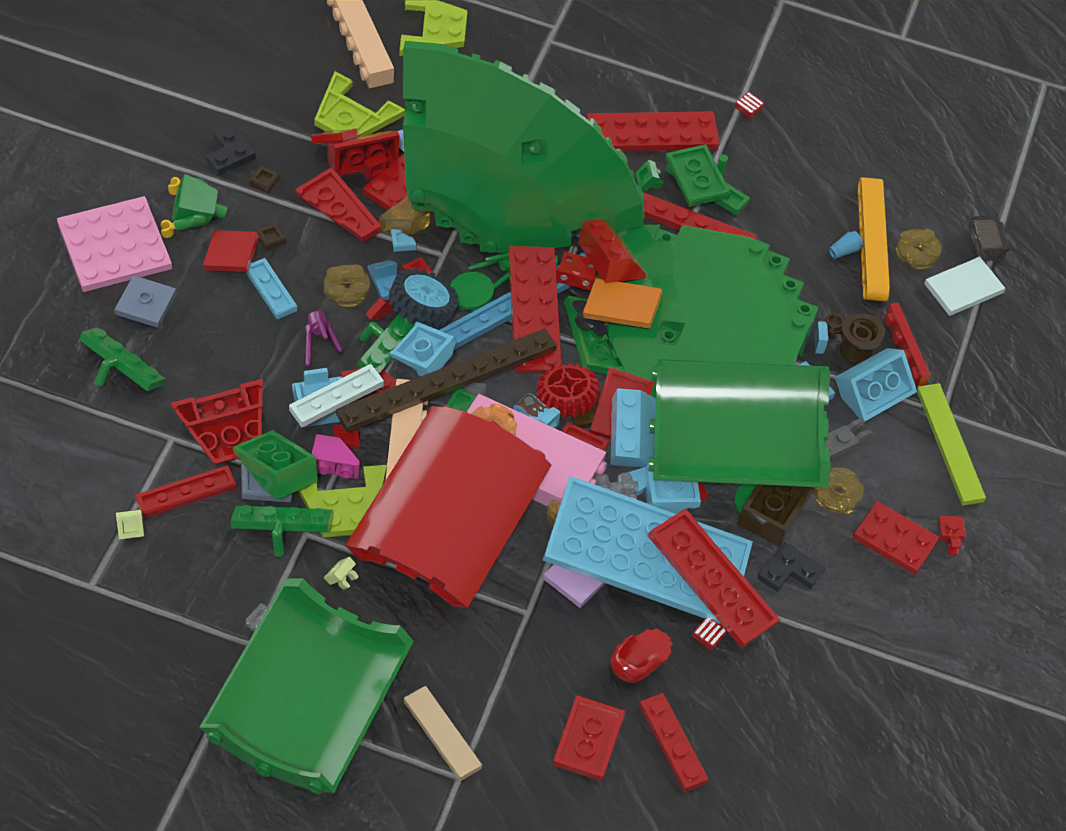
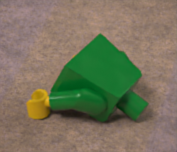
[161,174,227,238]

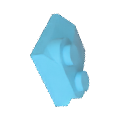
[390,322,456,376]

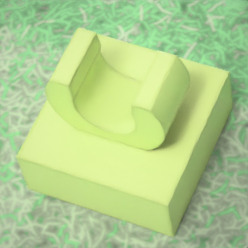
[116,510,144,539]
[324,557,358,589]

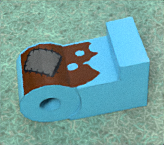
[513,393,560,428]

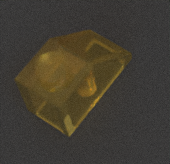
[379,197,430,234]

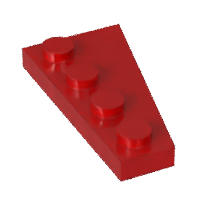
[295,167,382,242]

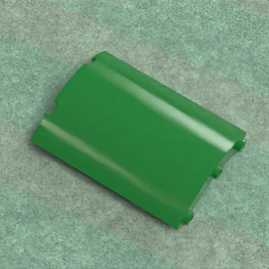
[649,359,831,488]
[199,578,414,794]

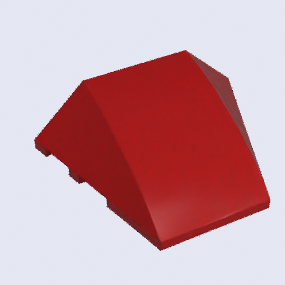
[170,379,263,465]

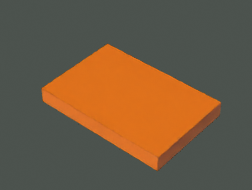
[583,278,662,329]

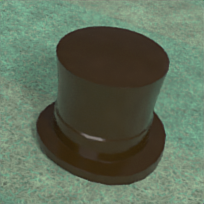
[840,314,885,363]

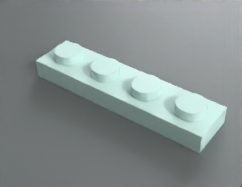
[289,364,384,427]

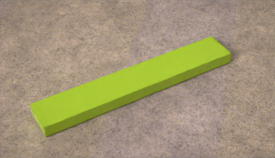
[917,383,986,506]

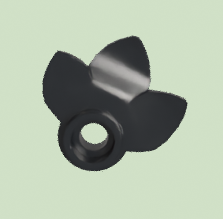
[571,300,609,336]

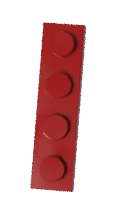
[885,303,930,389]
[639,693,709,792]

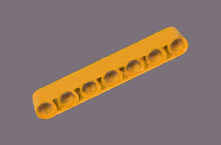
[858,177,889,302]

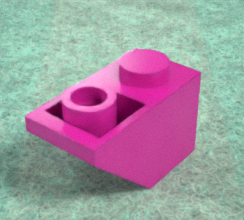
[312,434,360,479]

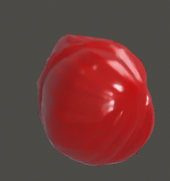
[610,628,673,683]

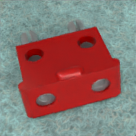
[556,246,597,291]

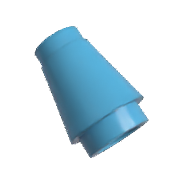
[829,231,863,259]

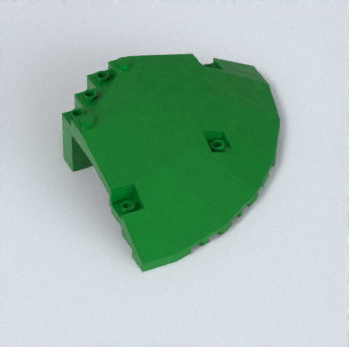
[403,41,645,254]
[600,225,819,398]

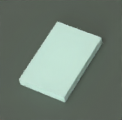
[924,257,1005,316]

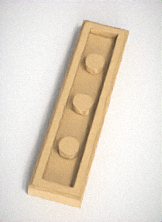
[404,686,482,781]

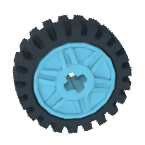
[388,268,459,329]

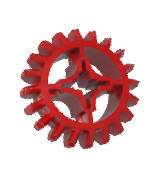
[536,362,600,419]

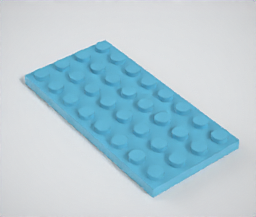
[543,476,753,624]

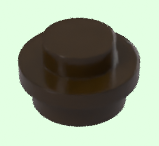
[823,313,844,335]

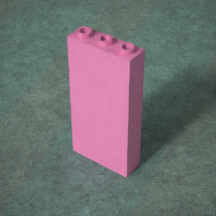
[467,394,608,511]

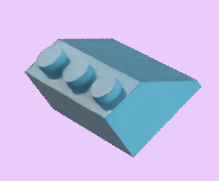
[834,348,917,422]
[610,388,656,468]

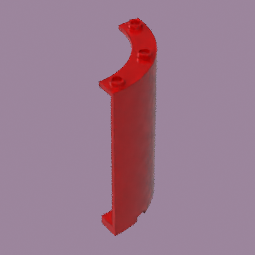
[345,405,552,608]

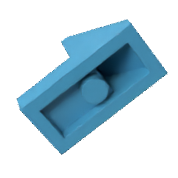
[368,260,397,300]

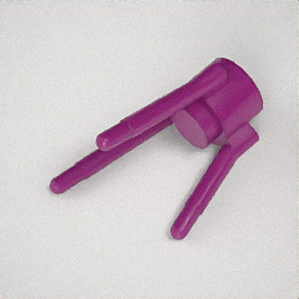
[305,311,342,366]

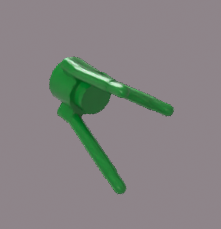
[468,253,510,290]

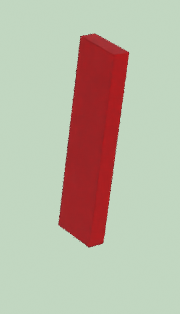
[135,465,236,519]

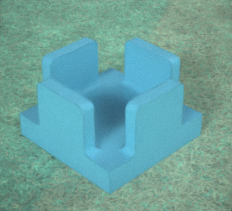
[292,368,342,427]
[645,464,701,514]

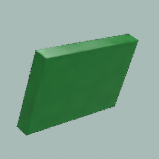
[665,144,731,207]

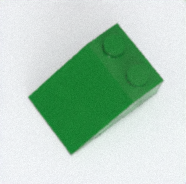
[233,430,318,499]

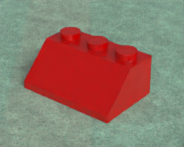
[328,130,400,176]
[578,219,647,283]

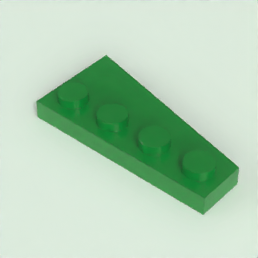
[564,295,626,375]

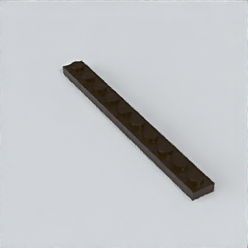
[336,328,557,433]

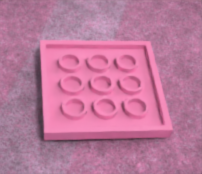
[57,196,172,292]

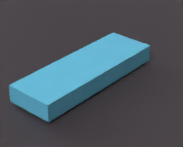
[246,258,297,319]

